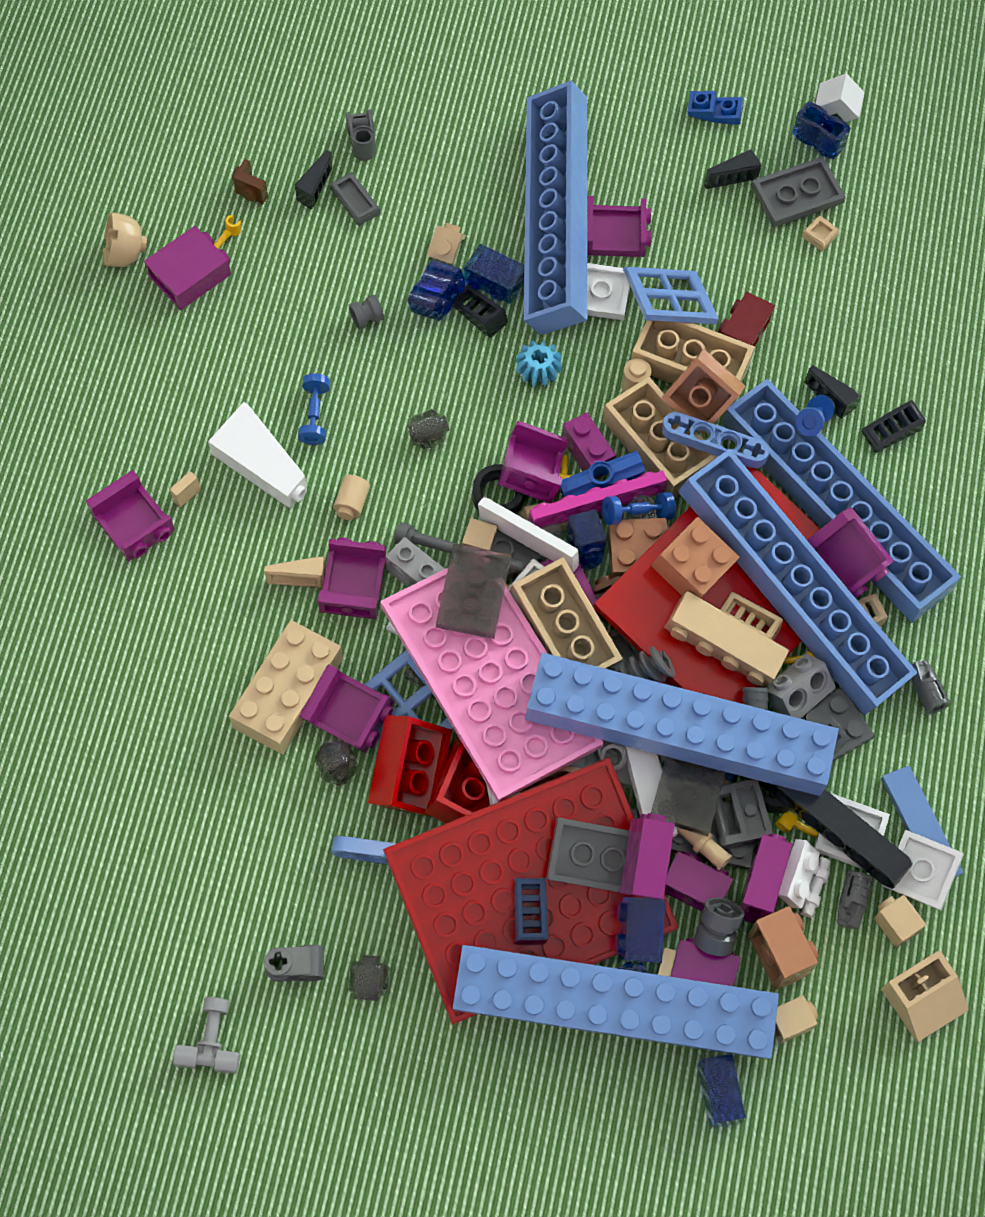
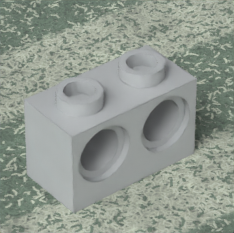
[385,537,445,587]
[766,653,836,719]

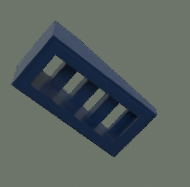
[514,878,548,945]

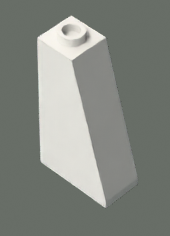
[208,402,307,508]

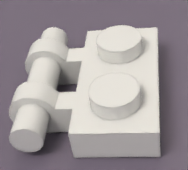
[778,839,830,918]

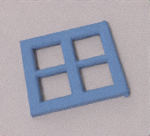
[623,267,719,324]
[364,649,454,742]

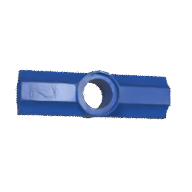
[560,451,646,497]

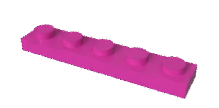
[528,471,667,529]

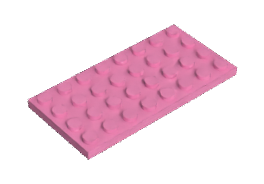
[380,550,604,802]

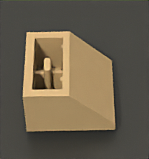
[881,950,969,1043]

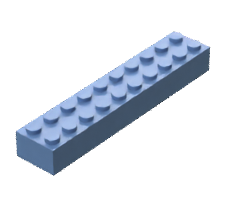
[524,80,587,335]
[722,378,961,623]
[678,448,918,715]
[525,653,839,796]
[453,945,779,1059]

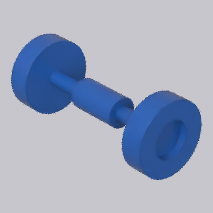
[298,373,330,445]
[795,394,835,436]
[602,492,676,525]

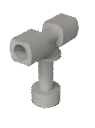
[173,997,240,1074]

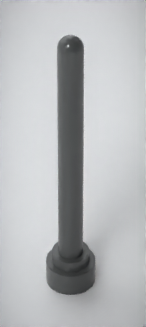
[395,522,526,573]

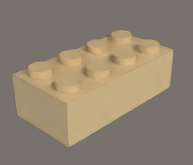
[631,308,755,405]
[602,376,718,498]
[509,557,623,670]
[229,620,343,755]

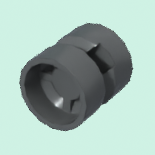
[694,897,744,956]

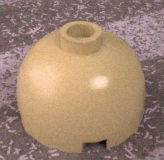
[103,212,147,267]

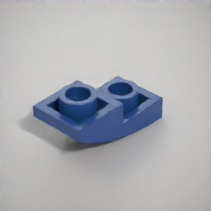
[687,91,743,124]

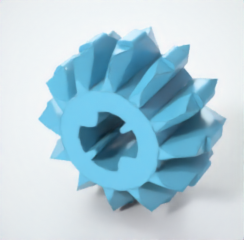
[516,340,562,387]

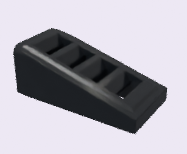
[295,150,333,209]
[704,150,761,189]
[449,284,508,338]
[804,365,862,419]
[861,400,926,453]

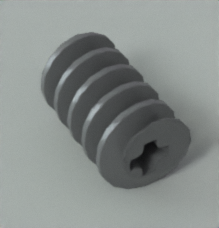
[609,646,675,683]

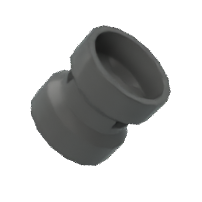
[348,294,384,330]

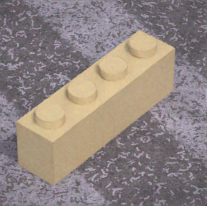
[664,591,789,687]

